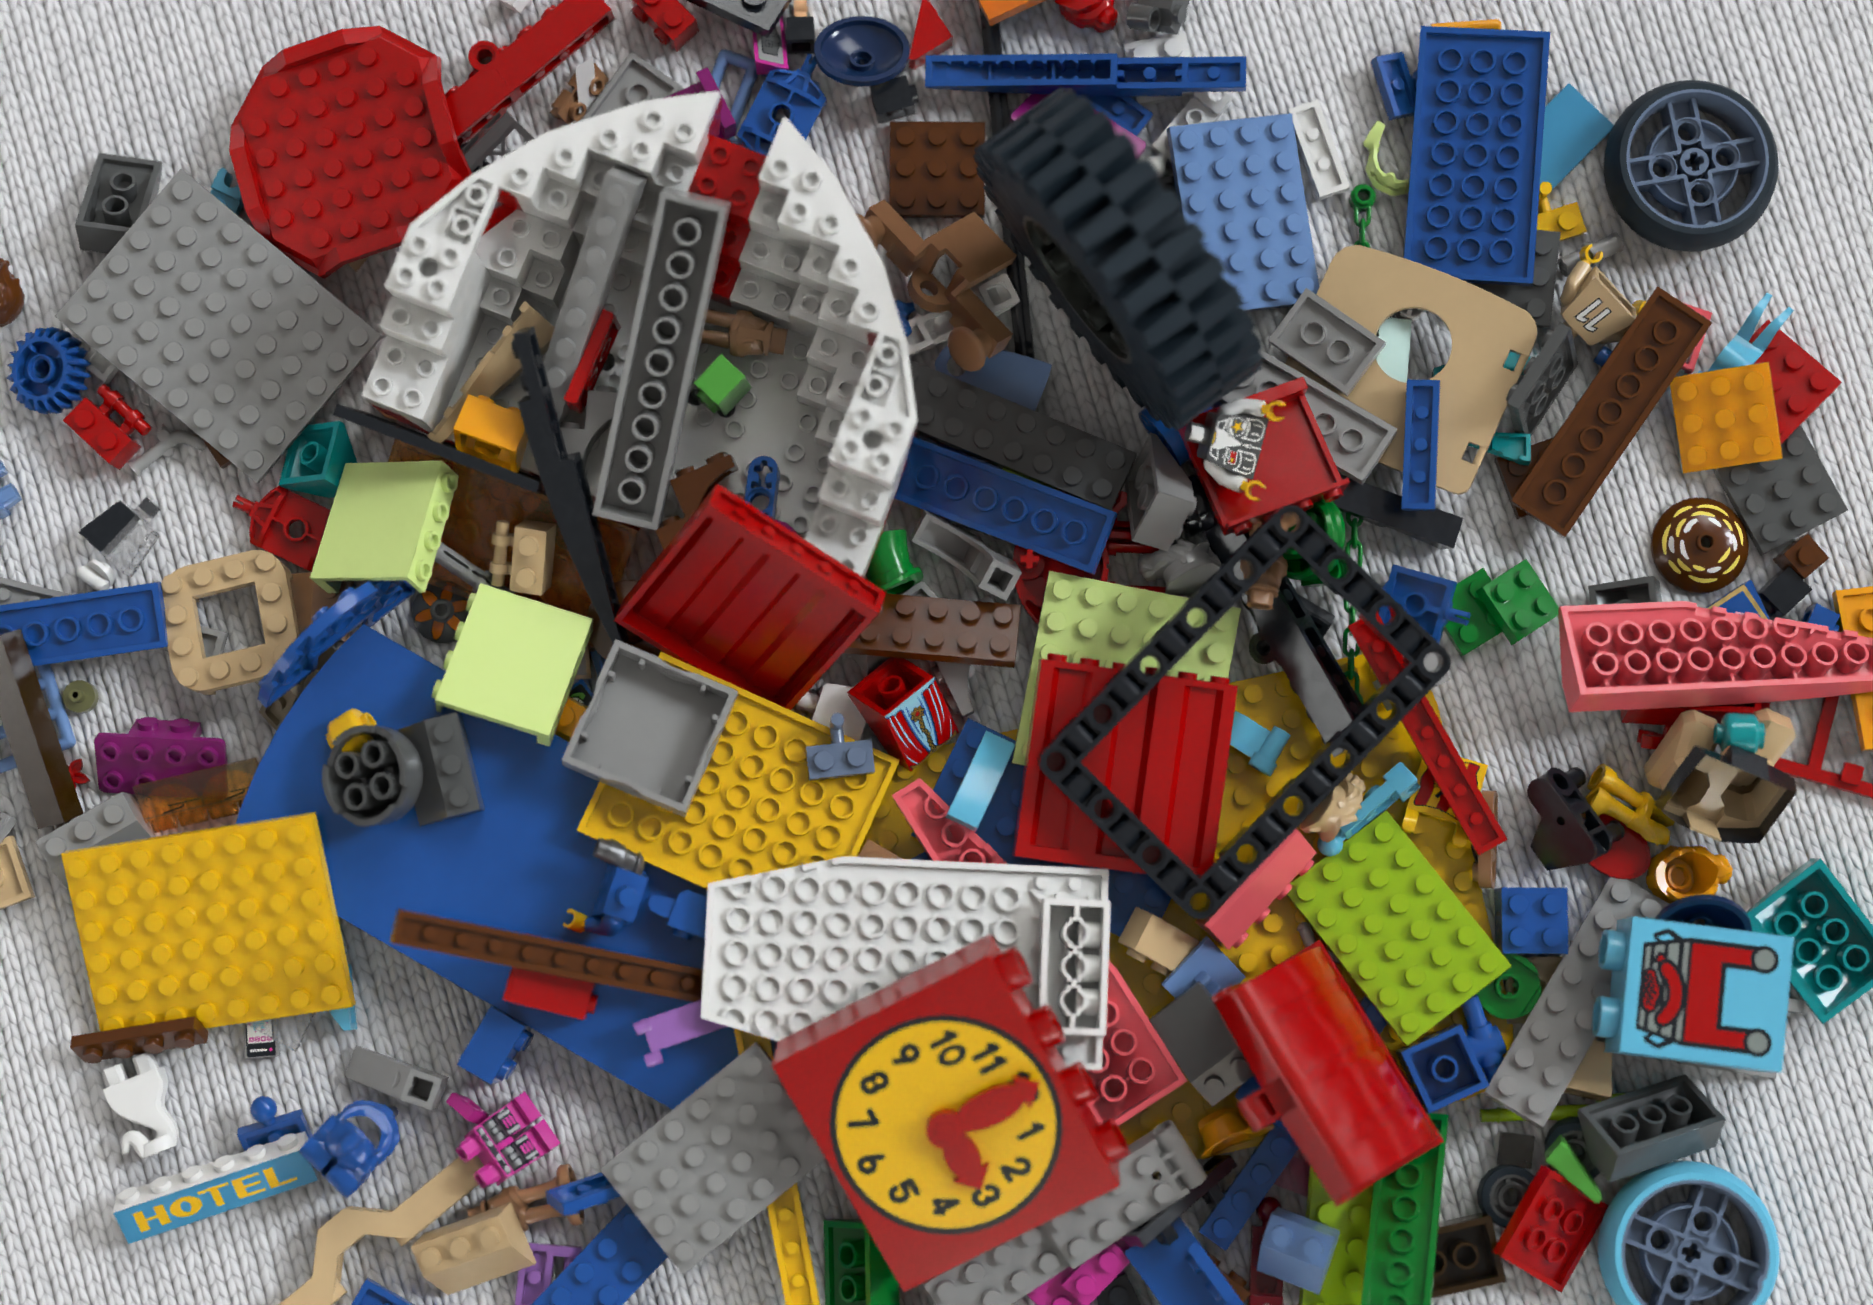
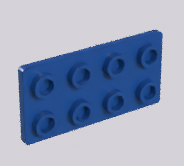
[1125,1217,1244,1305]

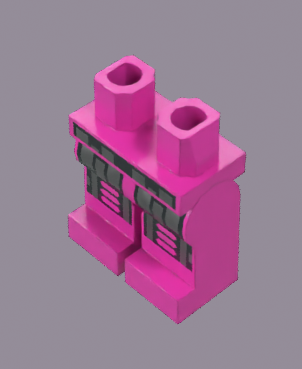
[455,1091,561,1189]

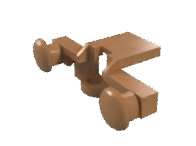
[856,199,1017,372]

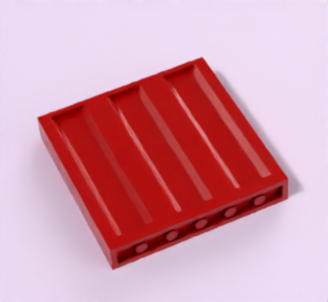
[614,484,887,710]
[1012,653,1238,875]

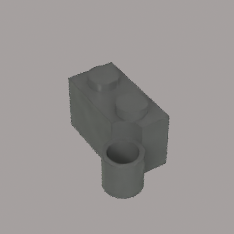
[1126,0,1190,35]

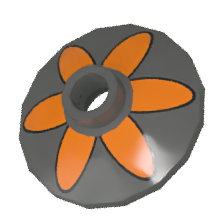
[412,580,470,644]

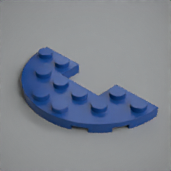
[258,580,416,708]

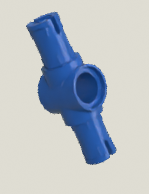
[1461,995,1506,1083]

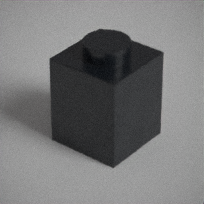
[869,75,919,124]
[1758,566,1812,619]

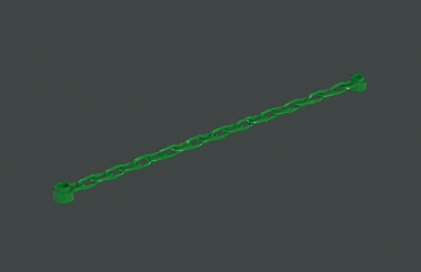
[1343,184,1376,705]

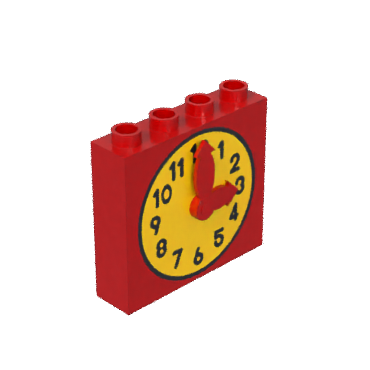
[772,934,1130,1292]

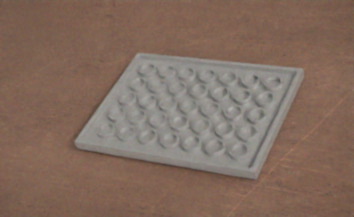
[55,169,383,484]

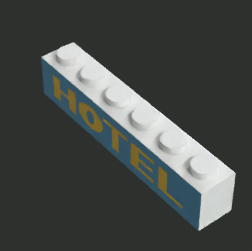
[113,1131,319,1244]

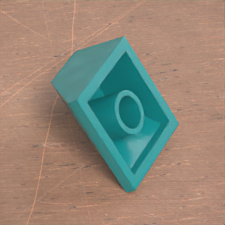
[279,421,357,498]

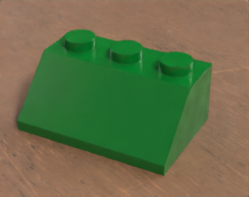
[824,1219,900,1305]

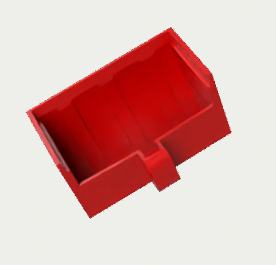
[1211,940,1444,1207]

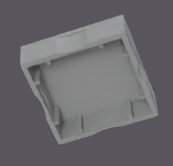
[561,639,738,817]

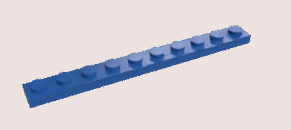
[1198,995,1387,1251]

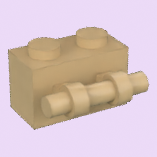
[489,519,557,595]

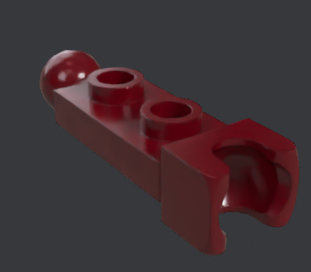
[1247,1196,1283,1305]

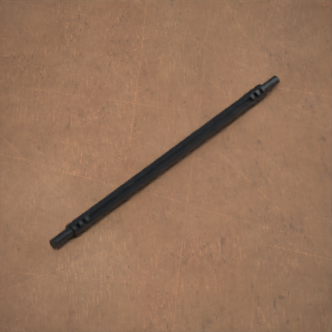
[979,6,1035,359]

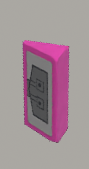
[752,16,788,75]

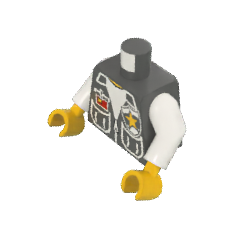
[1185,398,1286,502]

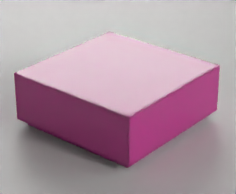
[446,1092,489,1125]

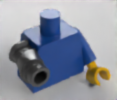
[563,838,648,937]

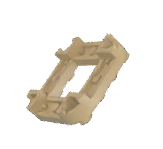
[162,550,300,695]

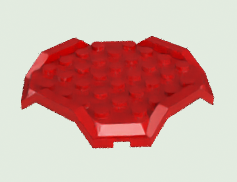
[229,26,472,279]

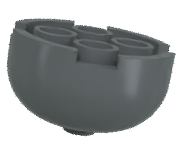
[322,725,423,826]

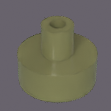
[63,680,99,713]

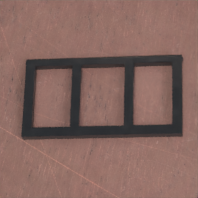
[333,404,546,495]

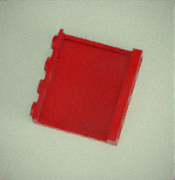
[1179,376,1350,536]

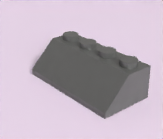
[1578,1074,1726,1183]

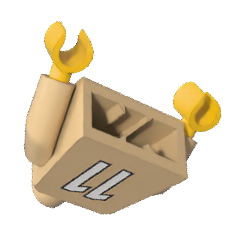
[1560,244,1646,346]

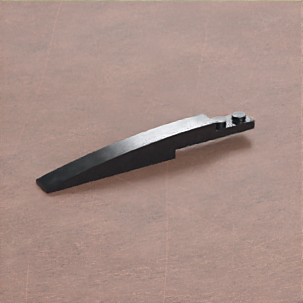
[512,326,629,643]

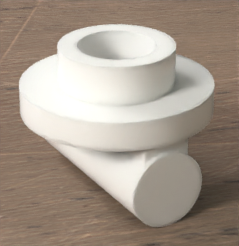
[76,559,114,591]

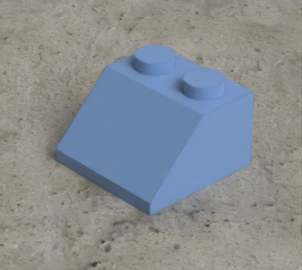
[1256,1207,1341,1294]

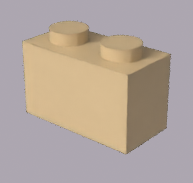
[1118,907,1201,976]

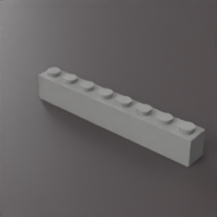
[544,164,648,424]

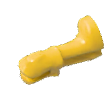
[1581,763,1675,845]

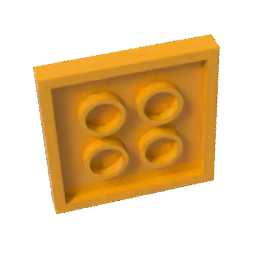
[1670,362,1783,473]

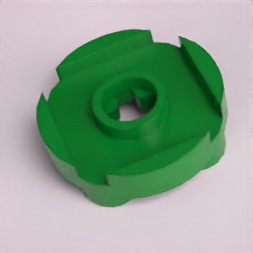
[1475,954,1541,1019]

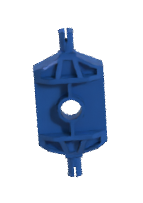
[737,53,827,156]

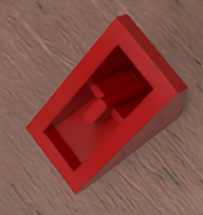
[909,0,953,70]

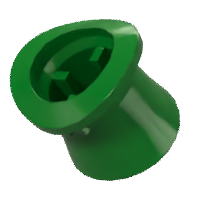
[866,529,923,594]

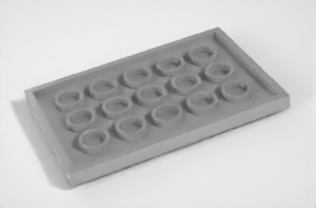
[600,1042,826,1274]

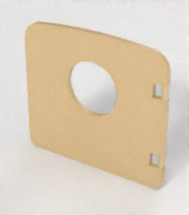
[1285,245,1538,495]

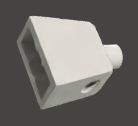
[797,683,867,741]

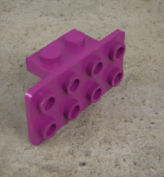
[94,717,229,798]

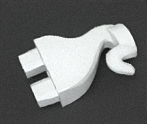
[102,1052,179,1159]

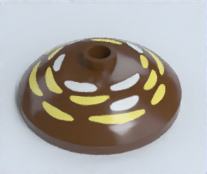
[1651,497,1749,594]

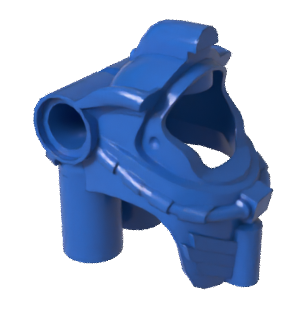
[298,1100,400,1199]

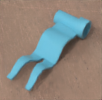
[1698,292,1794,373]
[1230,711,1291,777]

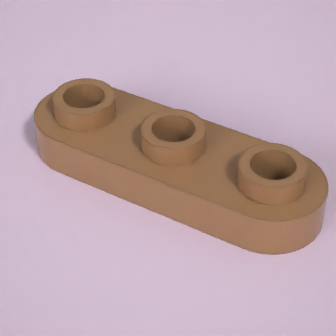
[1472,790,1498,889]

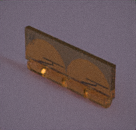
[133,757,259,833]

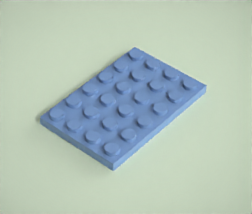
[1166,113,1319,312]

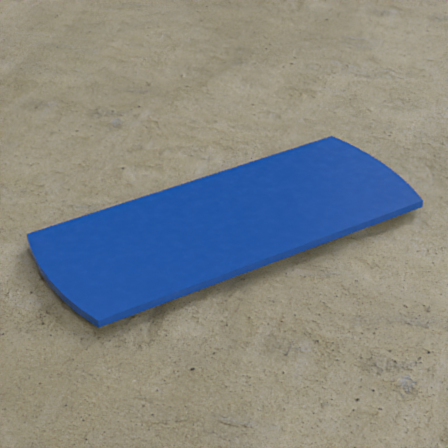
[236,624,778,1110]

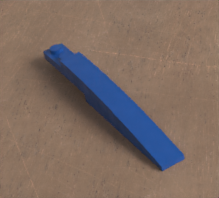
[925,53,1247,96]

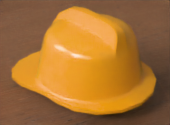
[1198,1108,1275,1159]

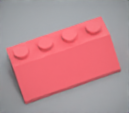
[1195,829,1317,950]

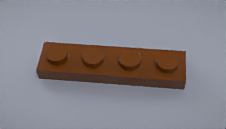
[70,1016,208,1063]

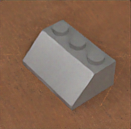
[35,792,156,890]

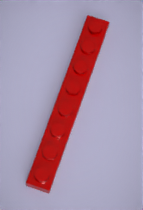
[1347,612,1508,856]

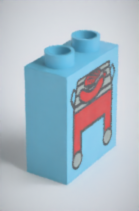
[1592,917,1794,1073]

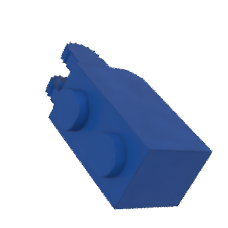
[647,890,707,946]

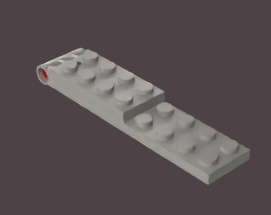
[923,1120,1207,1305]

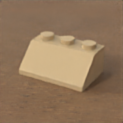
[411,1202,537,1295]

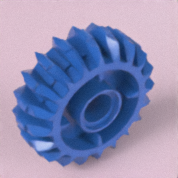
[7,327,92,414]

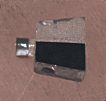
[78,496,161,577]

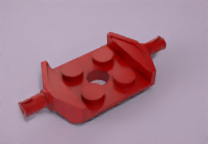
[232,486,331,572]

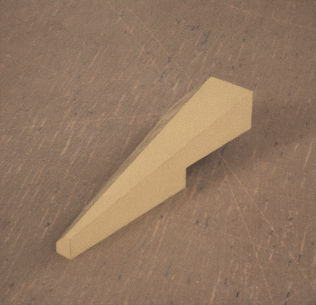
[427,301,555,444]

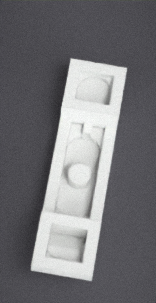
[906,273,1020,357]

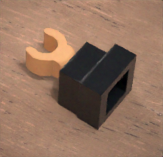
[786,0,816,54]

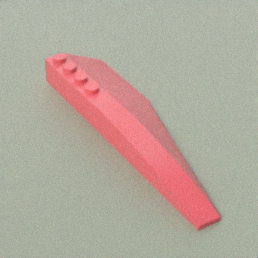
[892,778,1187,1126]

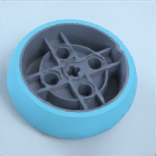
[1598,1161,1780,1305]

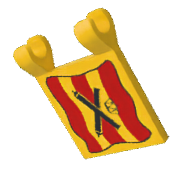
[1400,757,1488,849]

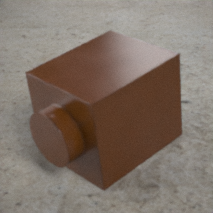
[1773,533,1829,579]

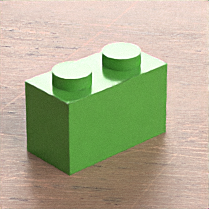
[694,354,752,416]

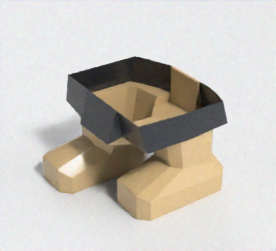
[1643,708,1797,844]

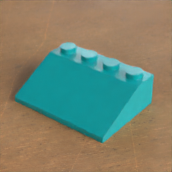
[1746,858,1873,1024]

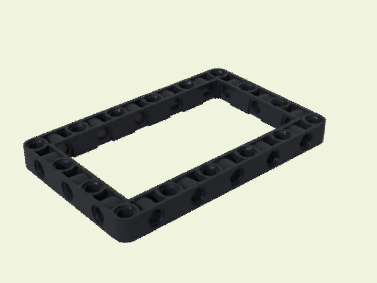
[1038,505,1451,919]

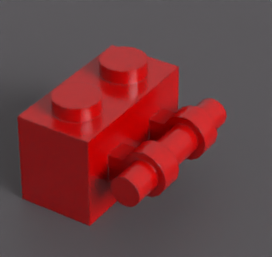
[63,384,152,470]

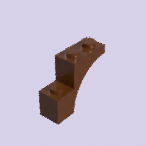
[655,453,739,550]

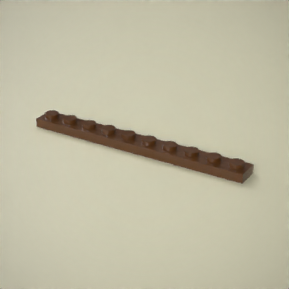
[390,908,703,1002]

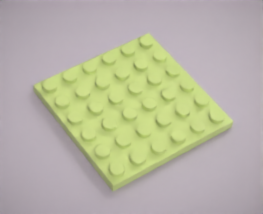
[1012,571,1241,766]

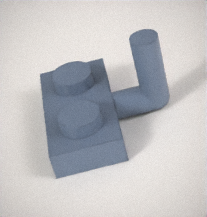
[805,713,875,781]

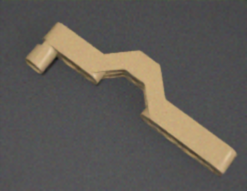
[279,1156,484,1305]

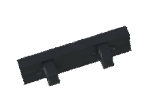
[1123,1155,1238,1247]

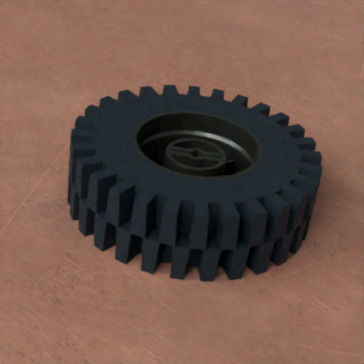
[974,88,1263,430]

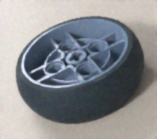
[1603,80,1778,252]

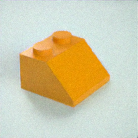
[453,394,528,473]

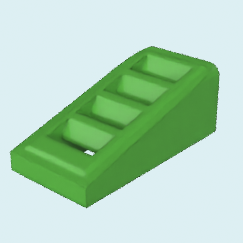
[1544,1135,1602,1204]

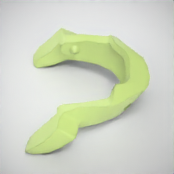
[1363,121,1409,196]

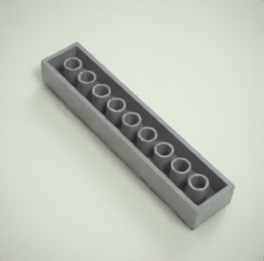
[592,187,731,531]

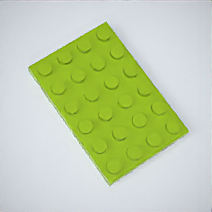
[1287,810,1512,1047]

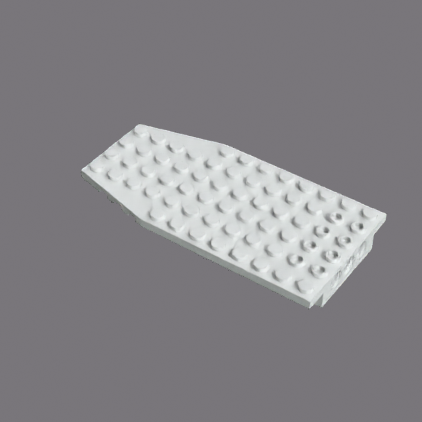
[701,856,1111,1070]

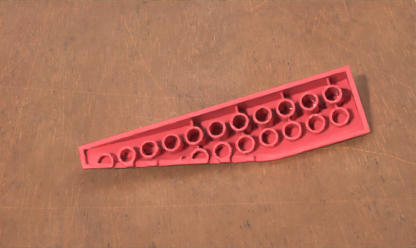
[1558,601,1873,712]

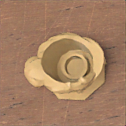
[1297,773,1365,842]

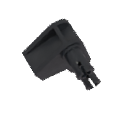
[1527,767,1625,871]

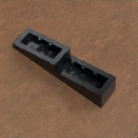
[1333,474,1463,549]

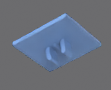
[1161,936,1246,999]

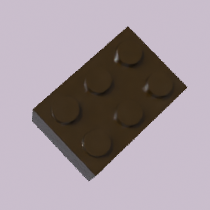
[1432,1212,1507,1299]

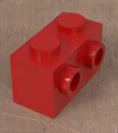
[631,0,699,52]

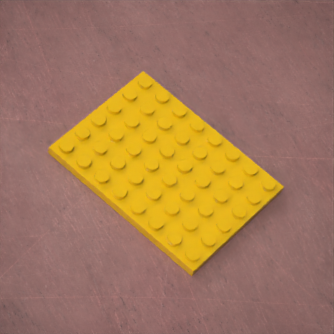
[577,652,900,891]
[61,812,356,1032]

